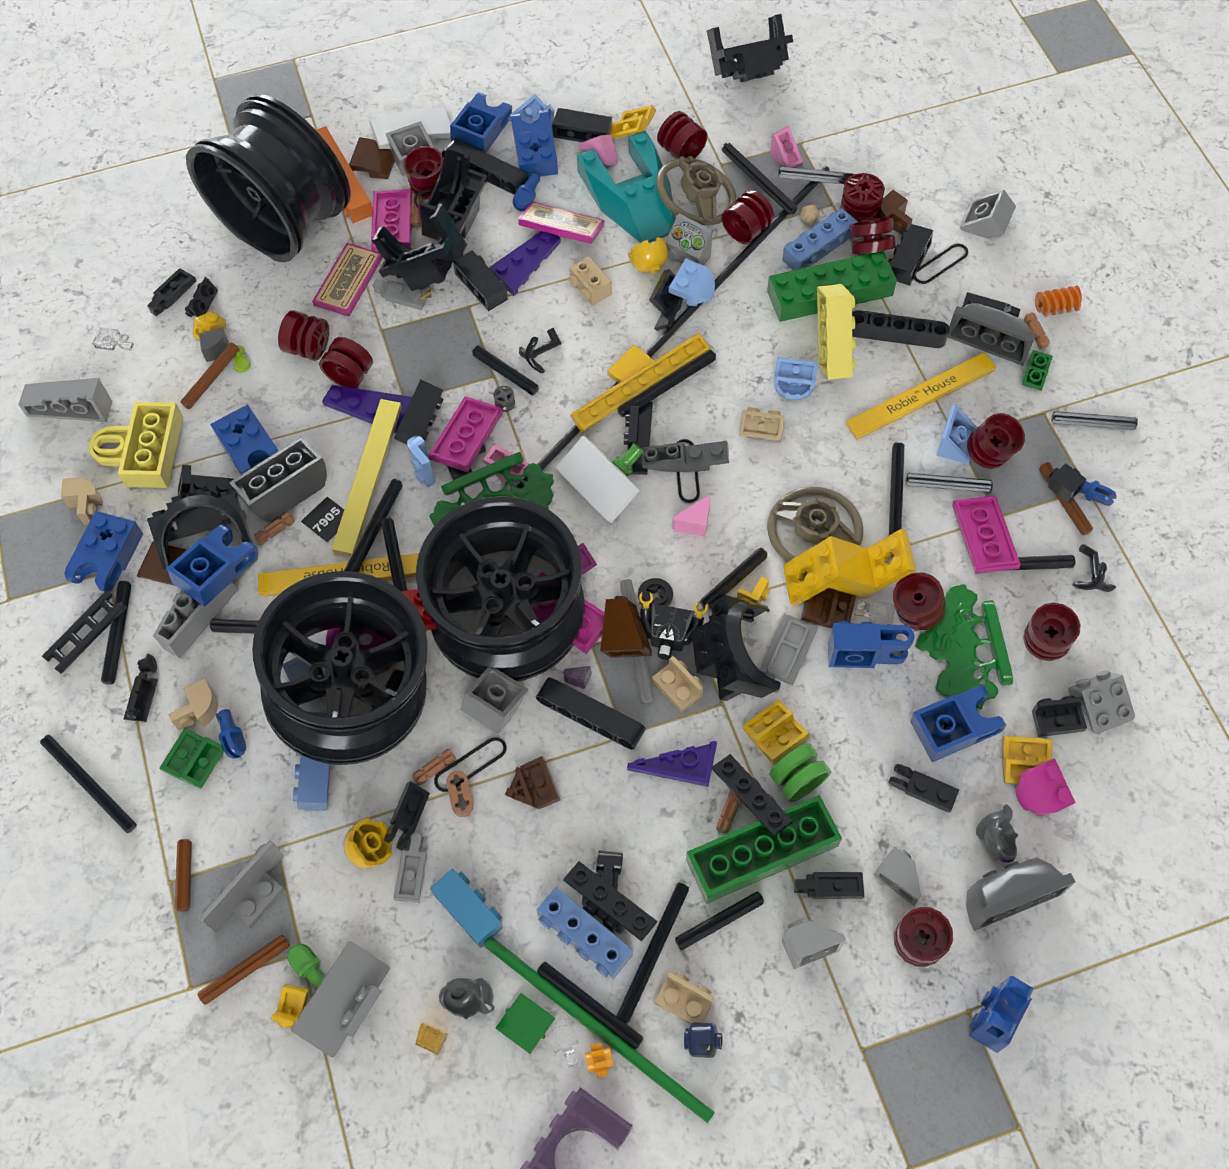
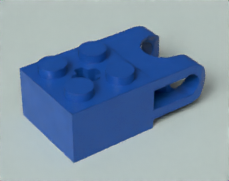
[450,92,512,152]
[511,110,558,178]
[210,404,278,475]
[64,511,143,592]
[167,524,258,607]
[828,621,915,668]
[910,685,1007,762]
[969,976,1033,1053]

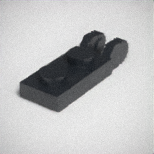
[888,764,960,813]
[384,781,430,850]

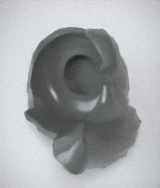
[976,804,1018,863]
[439,978,495,1019]

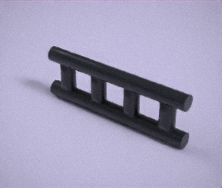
[42,590,127,674]

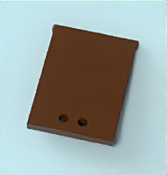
[136,541,187,586]

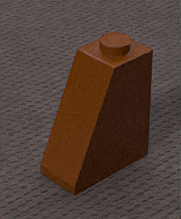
[600,596,652,658]

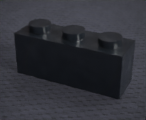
[552,108,612,143]
[888,224,934,286]
[453,250,508,312]
[394,379,444,444]

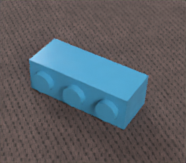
[430,868,503,948]

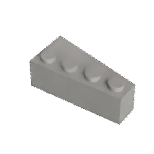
[18,378,113,422]
[153,582,238,659]

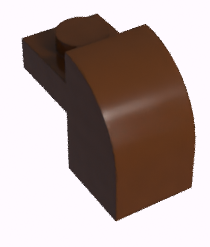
[878,190,913,235]

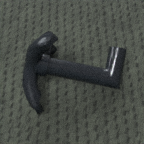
[519,328,562,373]
[1072,544,1116,592]

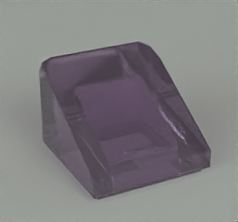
[563,666,592,689]

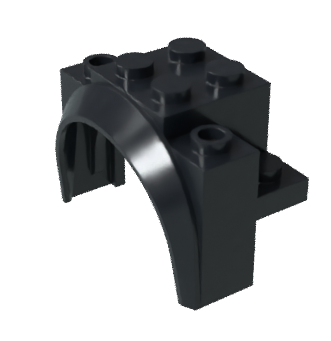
[706,14,794,82]
[418,146,488,241]
[371,204,467,291]
[147,488,253,570]
[691,595,781,701]

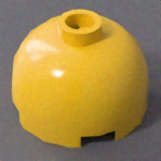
[627,237,668,275]
[343,818,394,869]

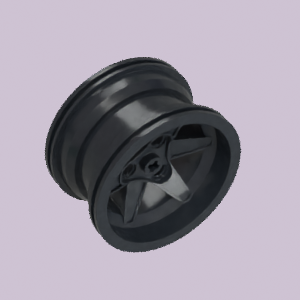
[186,94,351,262]
[416,496,585,682]
[252,571,428,765]

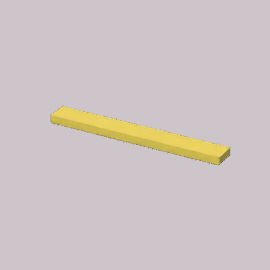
[332,399,402,556]

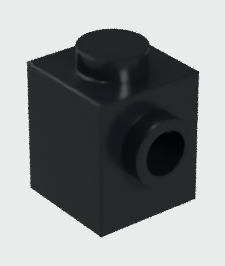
[1048,463,1086,503]

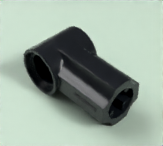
[596,850,623,890]

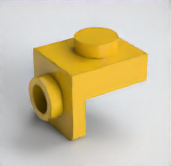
[193,312,226,340]
[737,576,771,604]
[271,984,310,1028]

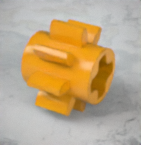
[585,1043,614,1078]

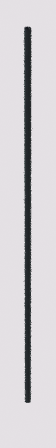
[515,166,830,489]

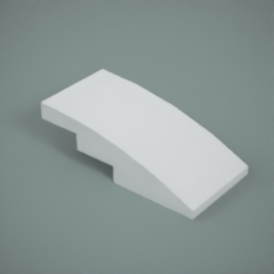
[369,107,451,149]
[556,435,640,523]

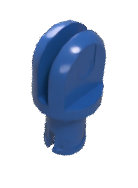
[512,173,541,212]
[1080,480,1117,506]
[216,709,246,759]

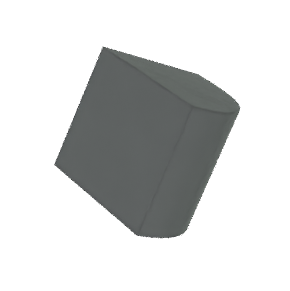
[199,329,229,362]

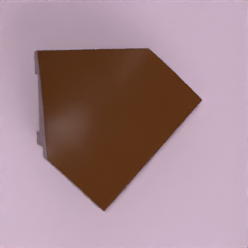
[505,756,561,809]

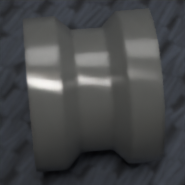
[493,386,515,412]

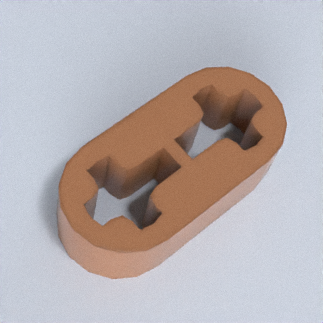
[447,771,473,817]

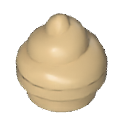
[800,205,820,227]

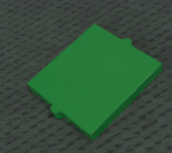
[496,993,556,1054]

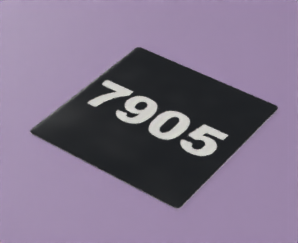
[301,497,344,542]

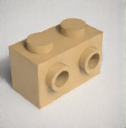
[569,256,612,306]

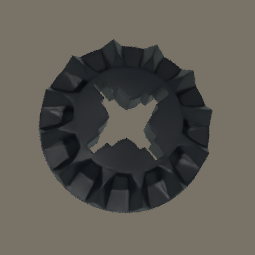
[638,578,673,608]

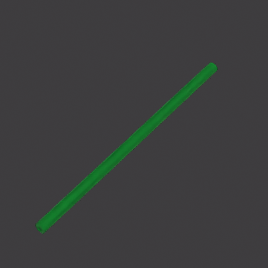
[484,936,715,1123]

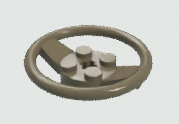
[656,156,736,225]
[767,486,863,562]

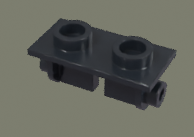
[185,277,218,317]
[123,672,158,722]

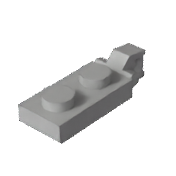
[372,279,429,310]
[394,833,427,903]

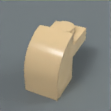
[61,477,103,525]
[168,678,218,730]

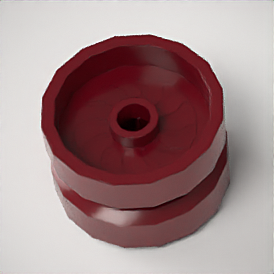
[849,218,896,254]
[319,337,373,388]
[893,572,946,630]

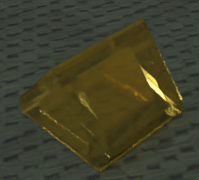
[415,1023,449,1055]

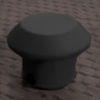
[137,654,157,673]

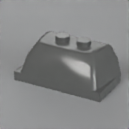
[948,303,1036,366]
[229,437,327,522]
[966,857,1076,931]

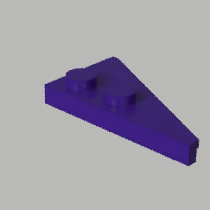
[627,741,717,787]

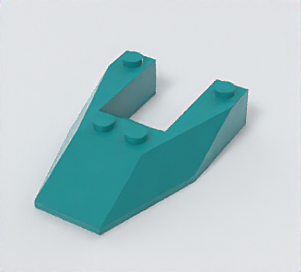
[577,130,676,243]

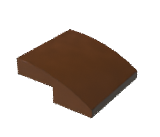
[349,137,395,179]
[801,588,856,628]

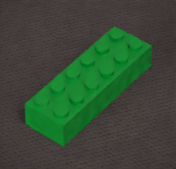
[767,251,897,322]
[686,795,842,904]

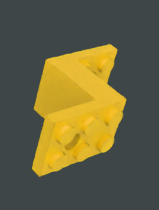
[783,529,916,606]

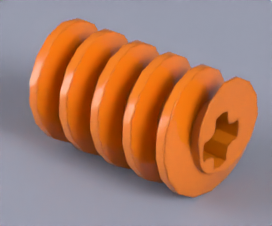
[1035,285,1082,317]

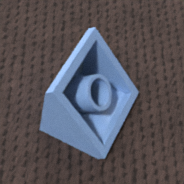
[937,404,978,464]

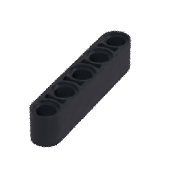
[441,138,528,194]
[852,310,950,348]
[535,677,646,750]

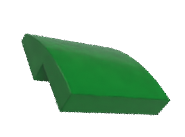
[159,728,224,789]

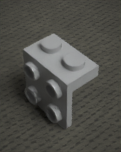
[1068,670,1135,734]

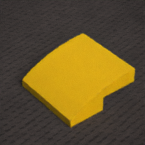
[609,105,656,139]
[607,345,654,383]
[742,700,810,765]
[1002,736,1052,784]

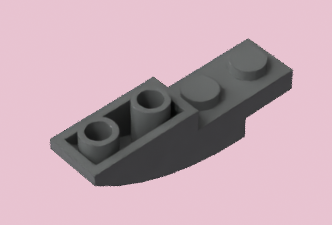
[642,441,729,472]

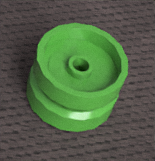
[769,743,832,803]

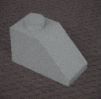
[874,846,921,906]

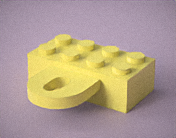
[817,284,856,380]
[88,402,183,488]

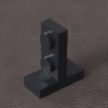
[178,464,234,498]

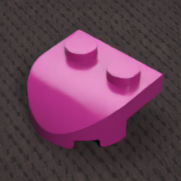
[1015,758,1076,816]

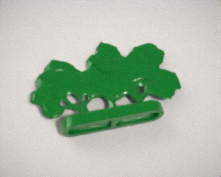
[429,452,554,526]
[915,584,1013,709]

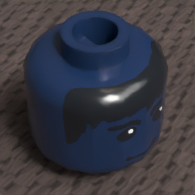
[684,1022,723,1058]

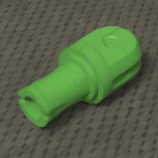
[612,443,644,477]
[287,944,325,990]

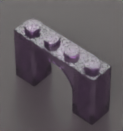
[520,1087,633,1169]

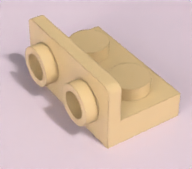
[739,407,785,442]
[652,656,703,713]
[654,972,714,1025]

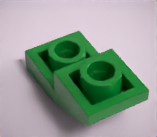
[1021,350,1053,391]

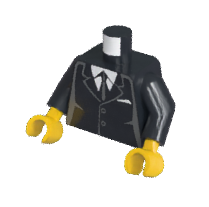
[639,592,709,660]

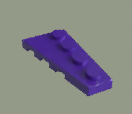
[489,231,561,296]
[322,385,412,433]

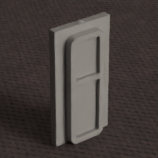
[759,614,818,685]

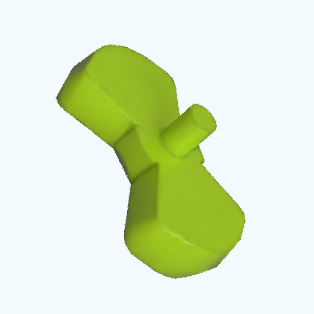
[234,345,251,372]

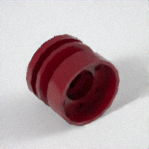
[657,111,708,159]
[403,146,444,199]
[840,173,885,222]
[721,190,774,244]
[278,310,329,361]
[967,413,1025,469]
[1023,602,1081,661]
[894,907,953,967]

